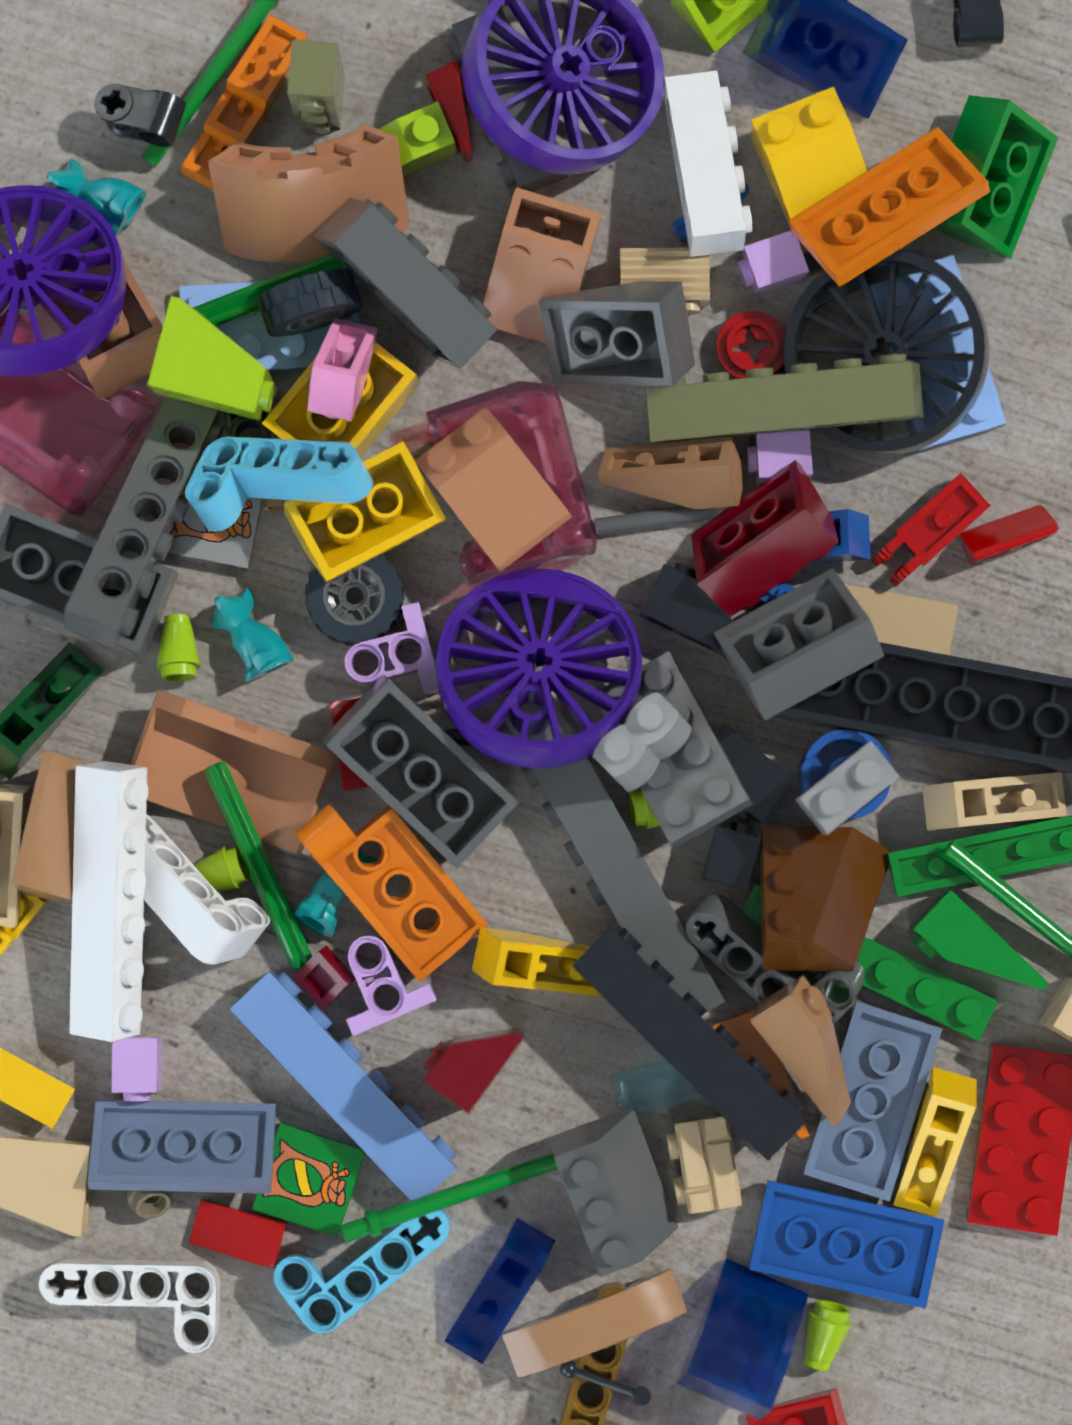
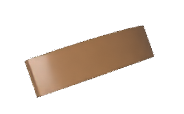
[502,1269,687,1378]

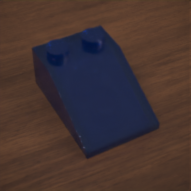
[743,0,908,119]
[676,1258,809,1420]

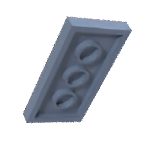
[802,1001,943,1201]
[88,1100,277,1193]

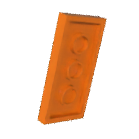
[789,127,990,287]

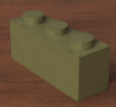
[287,39,345,134]

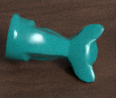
[47,159,146,236]
[210,588,294,682]
[294,847,377,937]

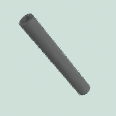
[594,506,727,536]

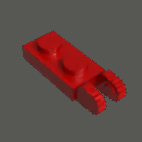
[870,473,991,588]

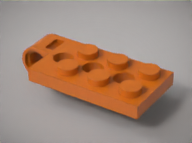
[294,804,489,982]

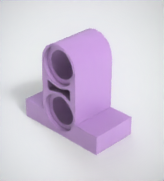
[345,602,439,696]
[346,935,437,1036]

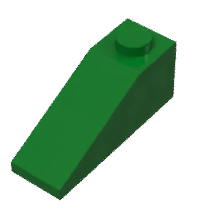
[909,890,1050,990]

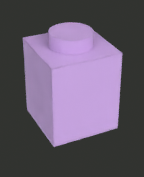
[737,231,809,296]
[746,430,813,484]
[111,1036,162,1101]

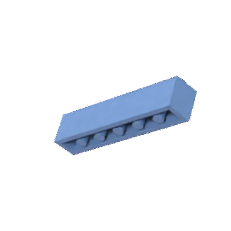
[230,971,457,1200]

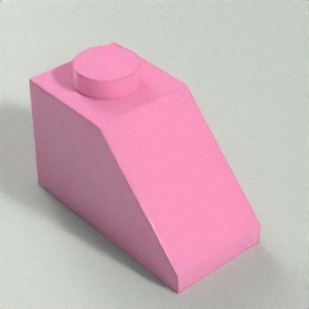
[307,318,378,421]

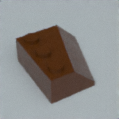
[759,825,892,971]

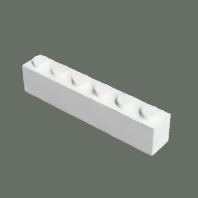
[69,761,148,1042]

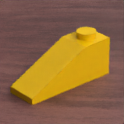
[472,927,603,997]
[893,1067,977,1217]

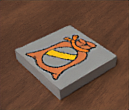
[168,498,263,570]

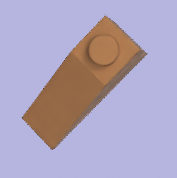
[597,436,746,510]
[750,975,851,1127]

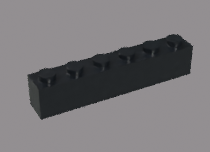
[572,927,806,1161]

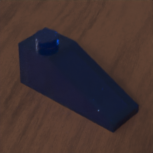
[444,1218,556,1364]

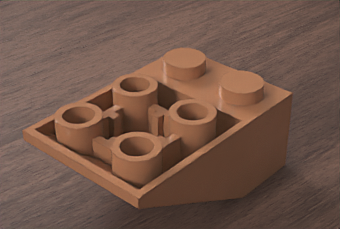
[483,187,602,345]

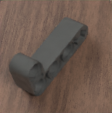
[686,893,865,1024]

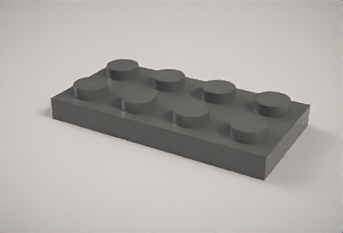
[598,651,753,849]

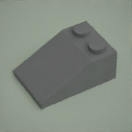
[539,281,695,386]

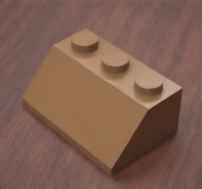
[12,750,87,905]

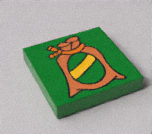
[252,1122,365,1237]

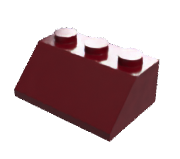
[690,460,838,617]
[423,1028,524,1114]

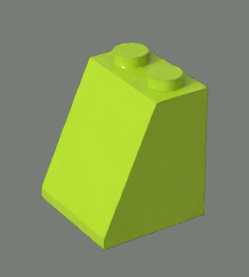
[148,296,277,421]

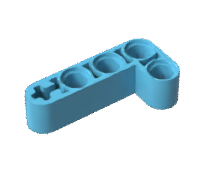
[185,437,373,532]
[274,1209,451,1334]

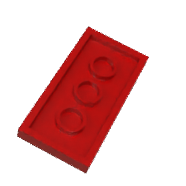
[966,1043,1072,1236]

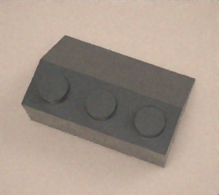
[713,568,884,721]
[548,1106,678,1277]

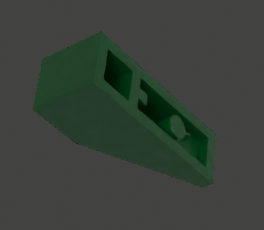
[0,642,103,780]

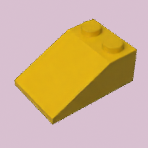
[751,87,867,254]

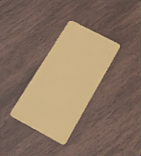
[845,584,958,655]

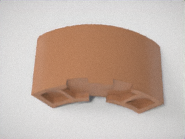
[208,124,409,263]
[130,689,337,854]

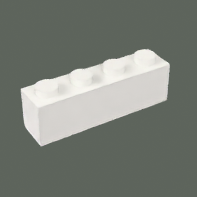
[663,71,752,257]

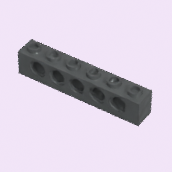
[64,397,224,649]

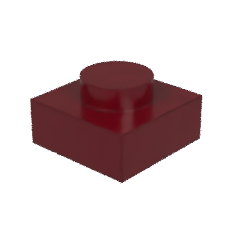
[293,946,356,1011]

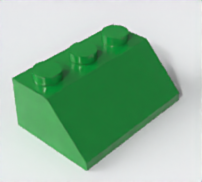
[935,95,1059,259]

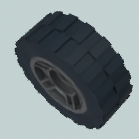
[257,269,363,337]
[305,554,405,646]

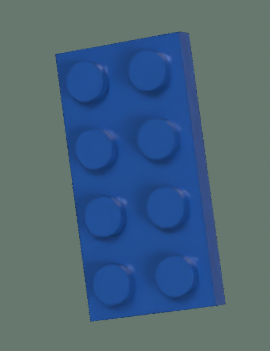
[748,1179,945,1309]

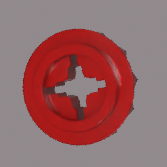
[717,311,785,379]

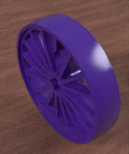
[462,0,664,174]
[0,185,126,376]
[436,569,642,768]

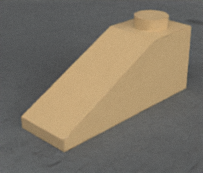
[922,772,1067,831]

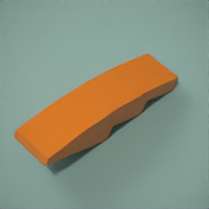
[181,15,308,191]

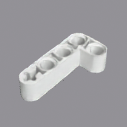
[144,814,270,964]
[39,1259,220,1353]

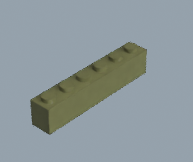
[646,354,924,443]

